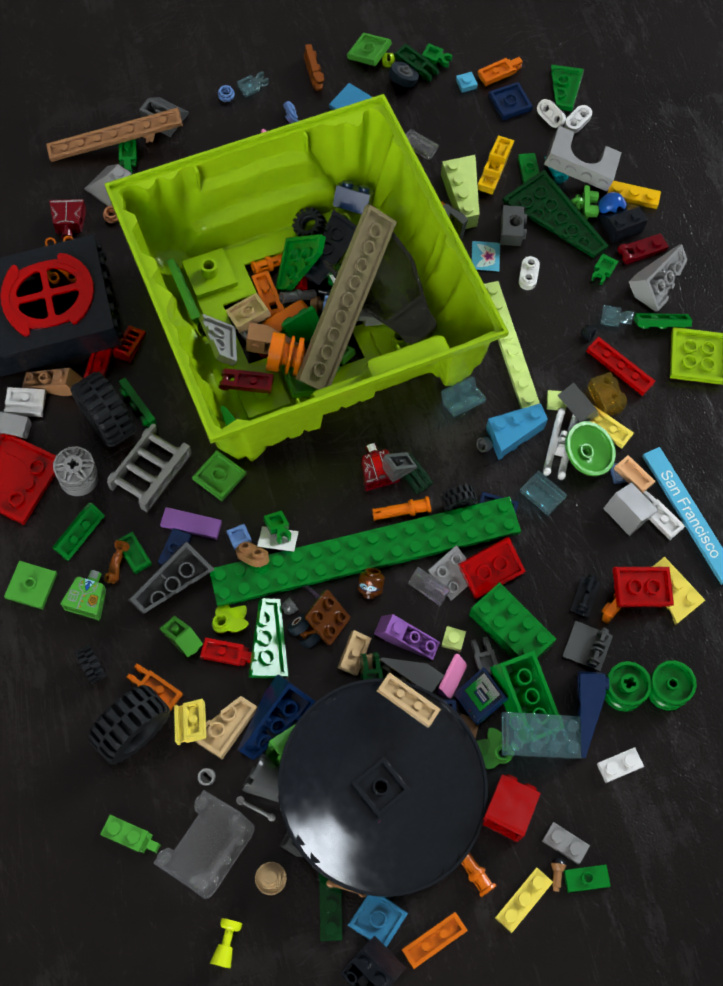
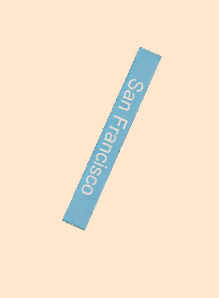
[642,447,723,585]

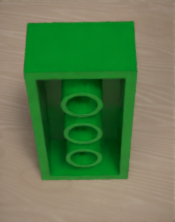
[469,582,556,659]

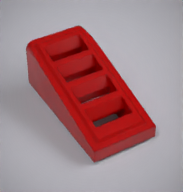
[113,325,146,363]

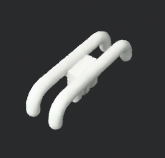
[543,408,578,480]

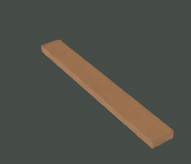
[46,108,183,162]

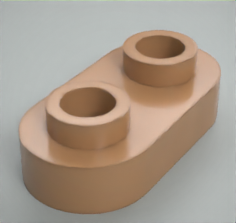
[236,542,269,567]

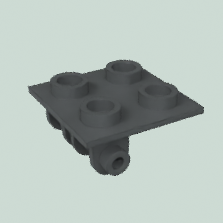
[562,621,613,672]

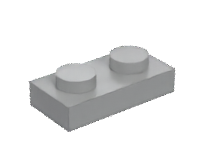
[542,822,590,865]

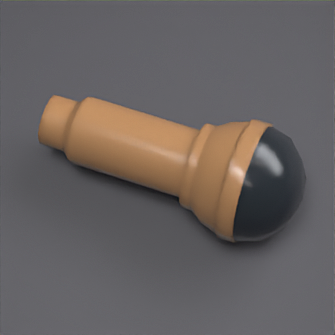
[551,858,566,892]

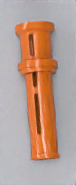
[250,253,283,275]
[372,496,431,521]
[461,852,496,897]

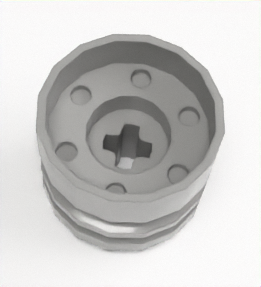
[53,446,99,496]

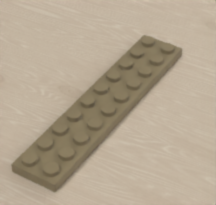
[295,205,397,390]

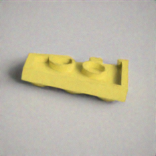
[652,557,705,626]

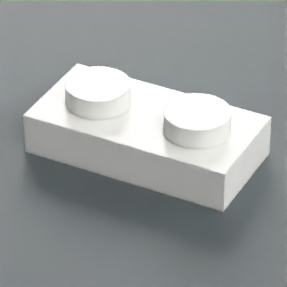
[597,747,644,783]

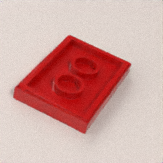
[457,537,526,599]
[612,567,674,607]

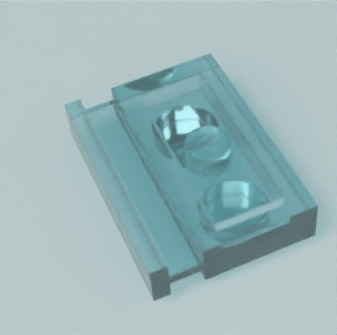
[519,470,567,516]

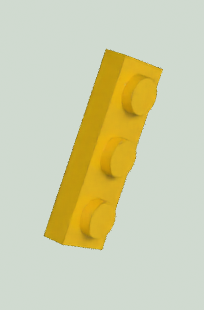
[607,181,661,209]

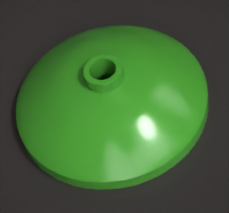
[565,421,616,476]

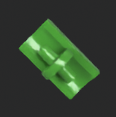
[571,185,599,220]

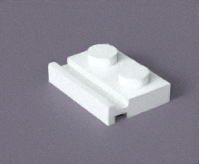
[4,387,47,417]

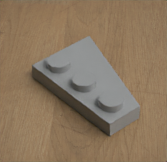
[199,314,237,366]

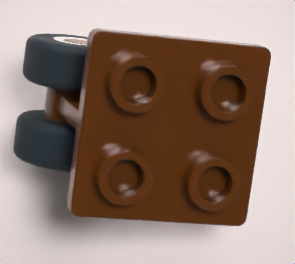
[288,590,350,649]

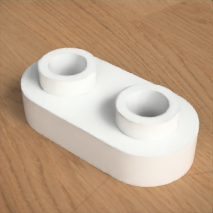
[537,99,566,128]
[564,105,592,133]
[519,256,540,290]

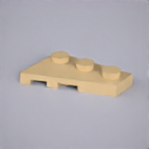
[195,696,258,759]

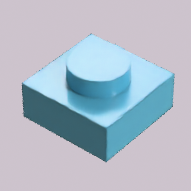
[456,72,478,93]

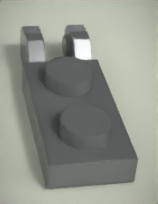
[471,636,498,679]

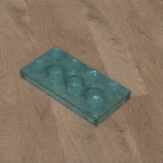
[502,712,582,759]

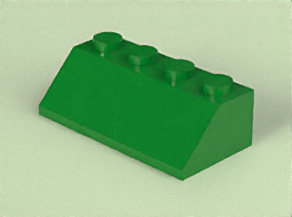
[490,651,564,745]

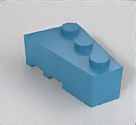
[486,403,548,460]

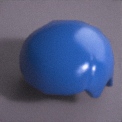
[598,192,627,214]

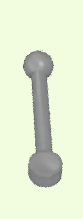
[236,796,276,821]

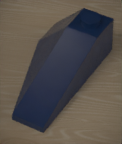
[237,674,316,760]

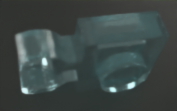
[237,72,269,97]

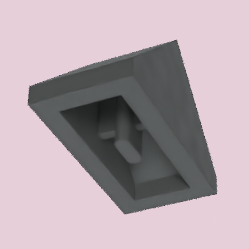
[382,452,417,483]

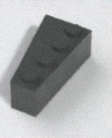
[128,542,215,613]

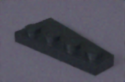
[305,209,357,287]

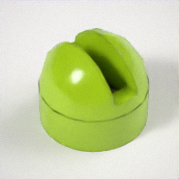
[382,52,395,68]

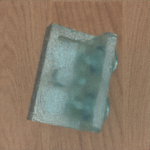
[441,376,486,417]

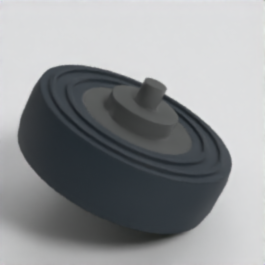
[389,62,419,87]

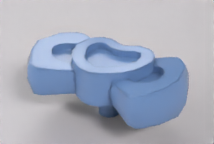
[283,101,298,124]

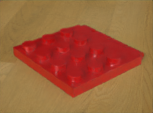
[0,433,56,525]

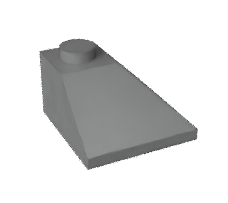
[84,164,132,206]

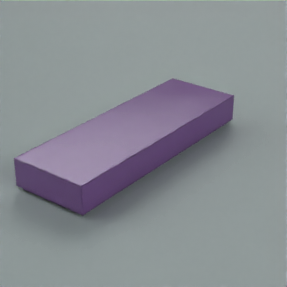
[160,507,222,540]

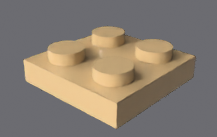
[226,293,271,333]

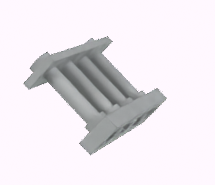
[107,424,192,512]

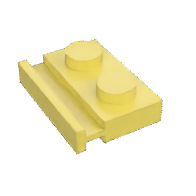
[174,699,206,745]

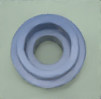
[218,85,235,102]

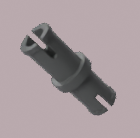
[279,289,317,304]

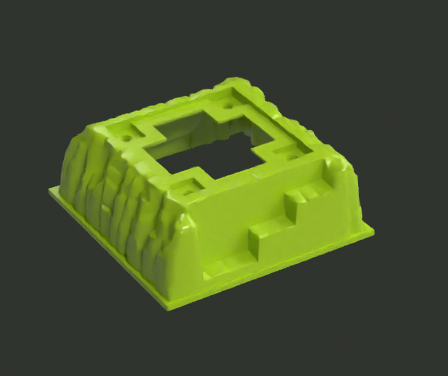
[104,94,509,461]

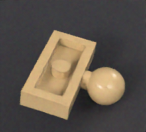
[337,630,380,676]

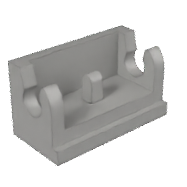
[0,412,33,439]

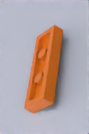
[401,912,468,969]

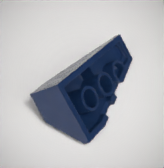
[577,671,609,758]

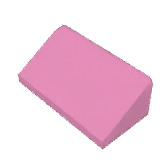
[437,653,467,699]

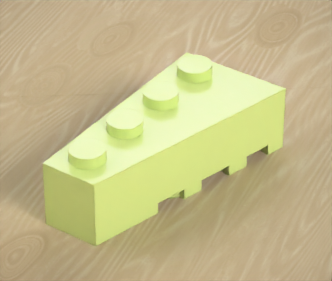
[441,155,479,229]

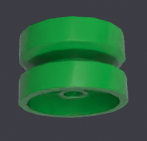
[648,660,697,711]
[605,661,652,712]

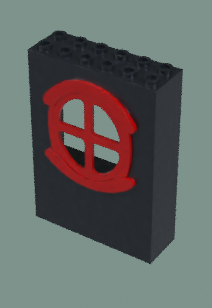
[0,234,124,377]

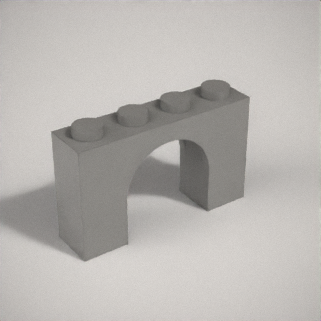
[544,126,622,192]

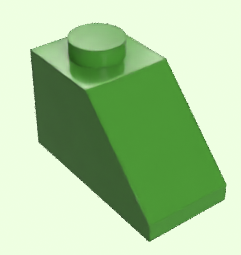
[160,616,203,657]

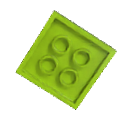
[670,327,723,385]

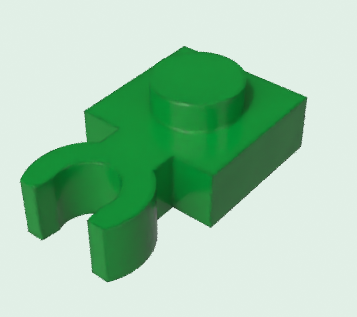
[422,44,453,68]
[591,254,618,285]
[264,510,291,544]

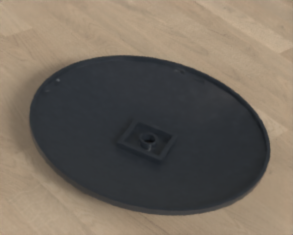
[277,678,488,897]

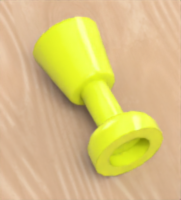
[210,918,242,969]

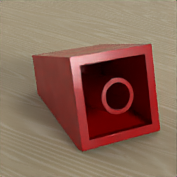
[483,774,541,842]

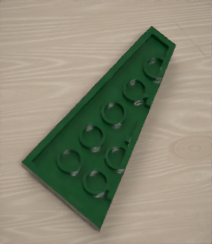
[502,170,608,258]

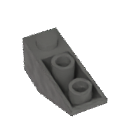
[380,658,444,693]

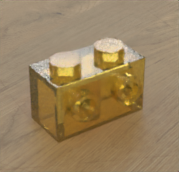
[587,372,627,416]

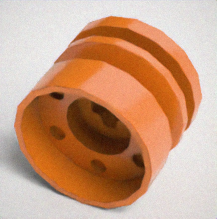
[266,331,305,377]

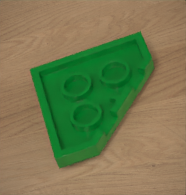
[275,234,326,292]

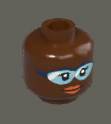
[358,568,385,599]

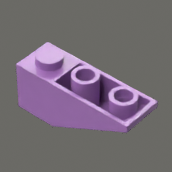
[374,614,440,660]

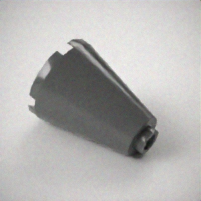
[241,753,279,802]

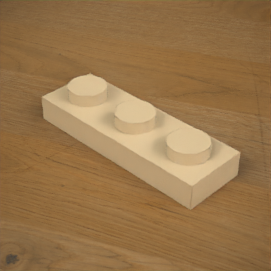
[377,672,441,728]

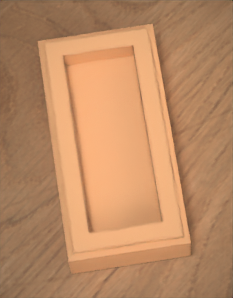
[614,455,655,494]

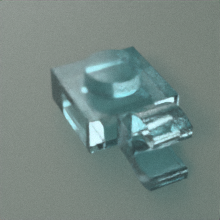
[600,305,634,327]

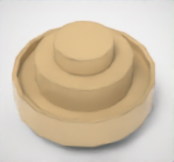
[255,862,287,895]

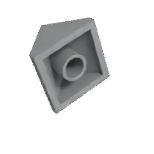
[603,482,658,536]

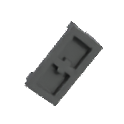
[558,383,599,422]

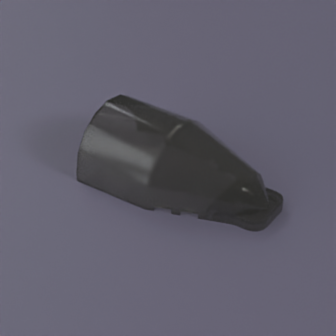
[323,232,438,345]

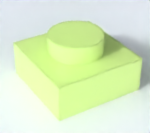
[441,626,466,652]

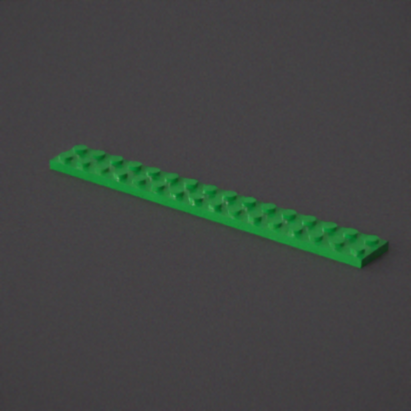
[210,496,521,607]

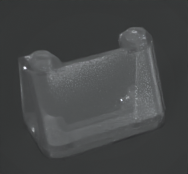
[154,790,254,899]

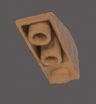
[246,322,299,354]
[22,368,83,396]

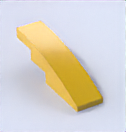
[477,135,514,195]

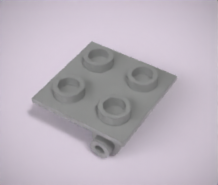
[428,545,468,601]

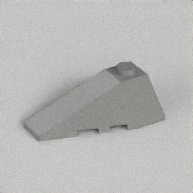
[629,244,687,311]

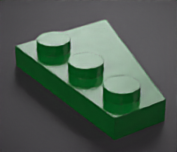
[551,65,584,112]

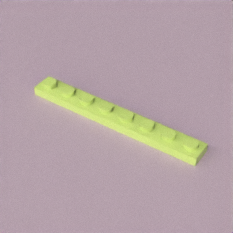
[484,281,540,409]

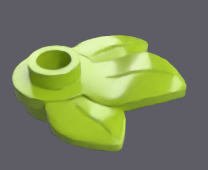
[212,605,249,633]

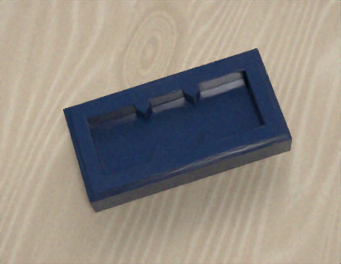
[157,528,192,565]

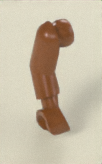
[104,540,130,584]

